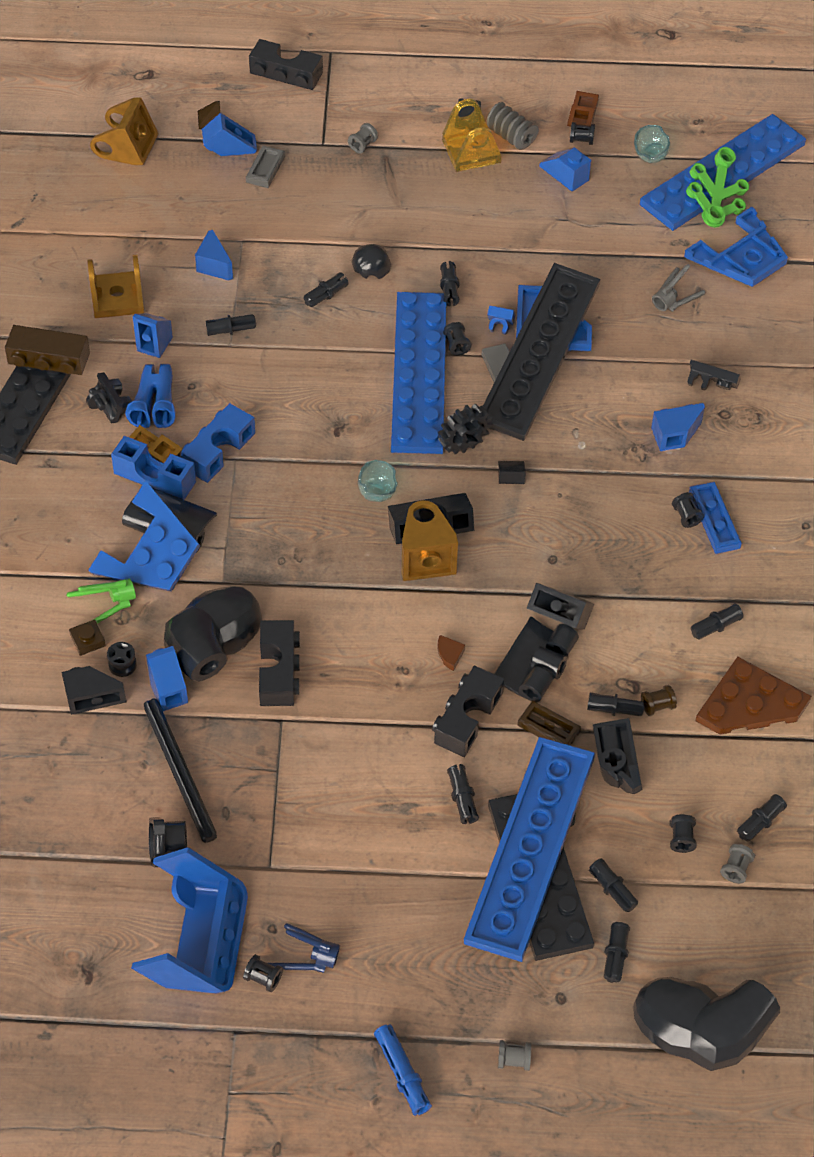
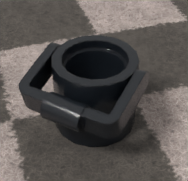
[149,817,187,868]

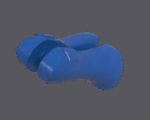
[125,364,176,428]

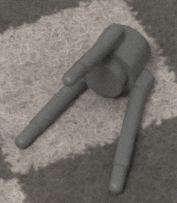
[652,264,705,312]

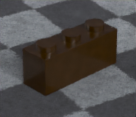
[5,325,90,375]

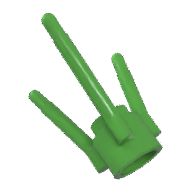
[66,578,136,623]

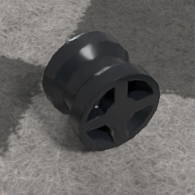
[107,642,137,677]

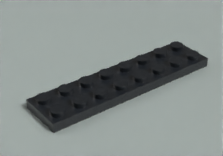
[483,263,600,441]

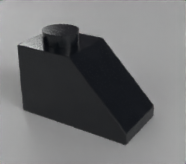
[527,583,594,629]
[62,666,126,715]

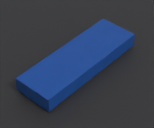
[689,482,742,554]

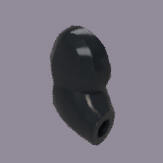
[164,586,262,682]
[633,977,780,1071]

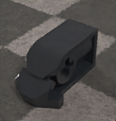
[593,718,643,794]

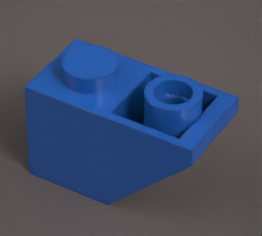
[651,403,705,451]
[146,646,188,711]

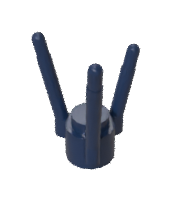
[268,923,340,973]

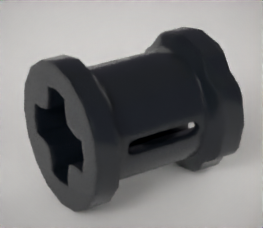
[569,122,595,145]
[443,322,472,356]
[672,492,704,528]
[669,814,697,853]
[243,954,283,992]

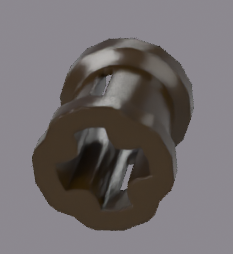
[641,684,677,716]

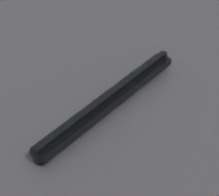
[144,698,217,843]

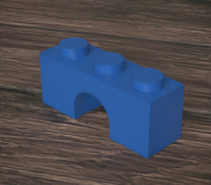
[181,403,255,483]
[111,436,196,500]

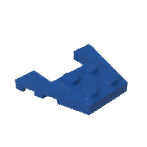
[684,207,788,287]
[88,482,200,592]

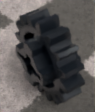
[438,404,492,454]

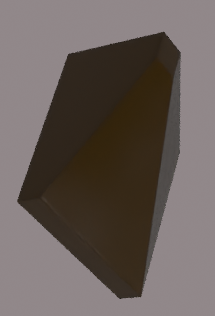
[197,101,221,129]

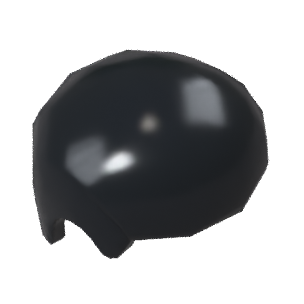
[351,244,391,279]

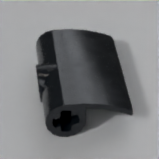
[122,488,217,553]
[495,617,579,702]

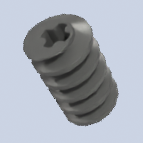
[487,102,539,150]

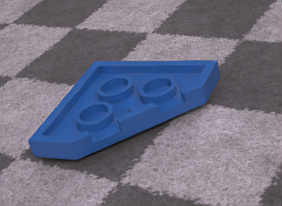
[516,285,592,351]

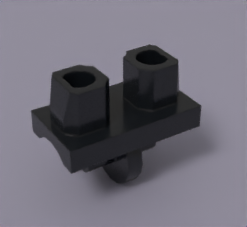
[86,372,132,423]

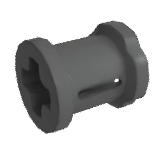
[348,123,378,153]
[720,844,756,884]
[498,1040,531,1071]

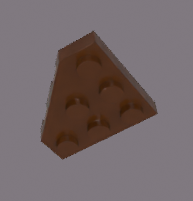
[695,656,812,735]

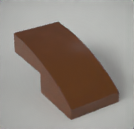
[567,91,599,127]

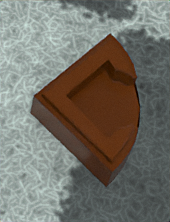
[437,635,465,671]

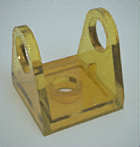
[442,99,501,172]

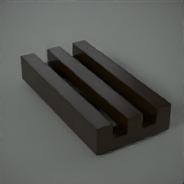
[517,700,581,745]

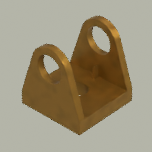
[90,97,159,165]
[87,255,144,318]
[401,500,458,581]

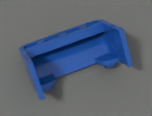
[131,847,248,994]

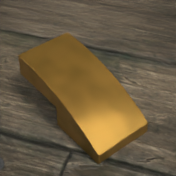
[129,425,183,463]

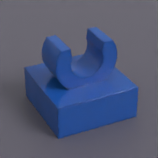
[487,305,515,335]

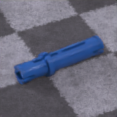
[374,1024,432,1116]

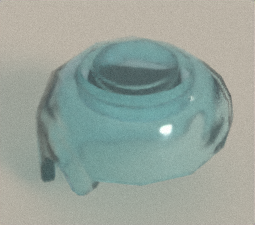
[634,125,670,163]
[358,460,398,502]

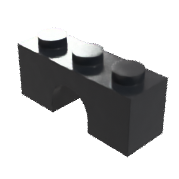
[249,39,323,90]
[388,493,475,544]
[259,620,300,706]
[432,665,504,758]

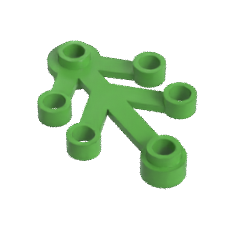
[686,147,749,228]

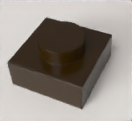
[69,620,106,656]

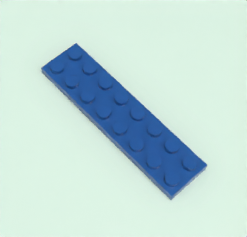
[639,114,806,231]
[391,292,446,454]
[464,737,595,962]

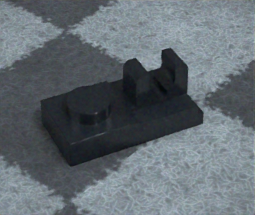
[687,359,741,390]

